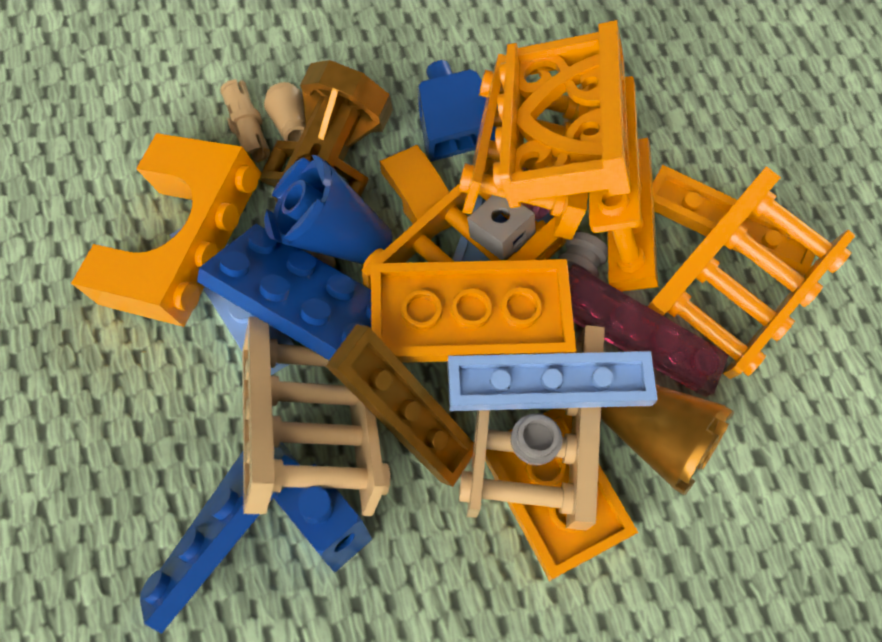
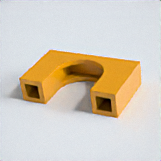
[71,133,262,327]

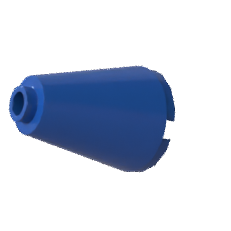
[264,155,392,265]

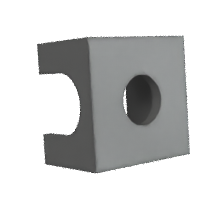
[467,195,536,260]

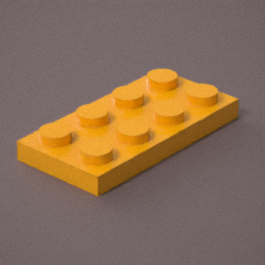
[371,259,576,363]

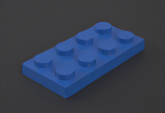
[197,223,371,360]

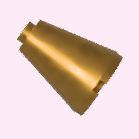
[601,384,734,495]

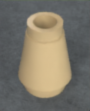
[264,82,306,142]

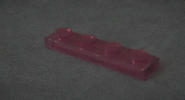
[568,264,729,397]

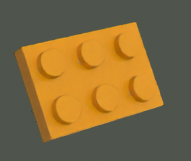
[485,409,639,581]

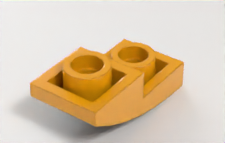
[380,145,451,232]

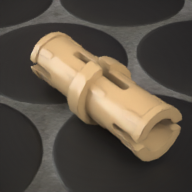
[220,79,270,163]

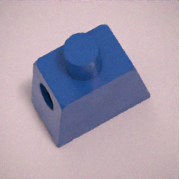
[418,60,498,162]
[274,464,373,573]

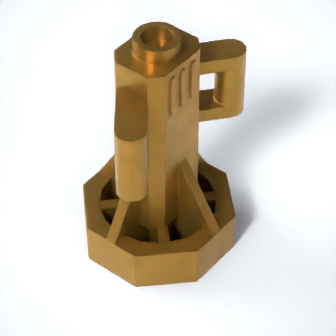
[259,60,393,203]

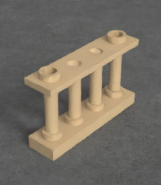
[242,317,390,516]
[459,325,605,531]

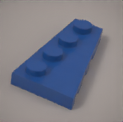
[140,443,300,634]

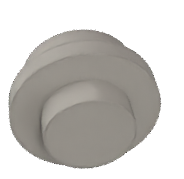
[511,413,562,465]

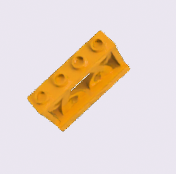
[493,20,631,208]

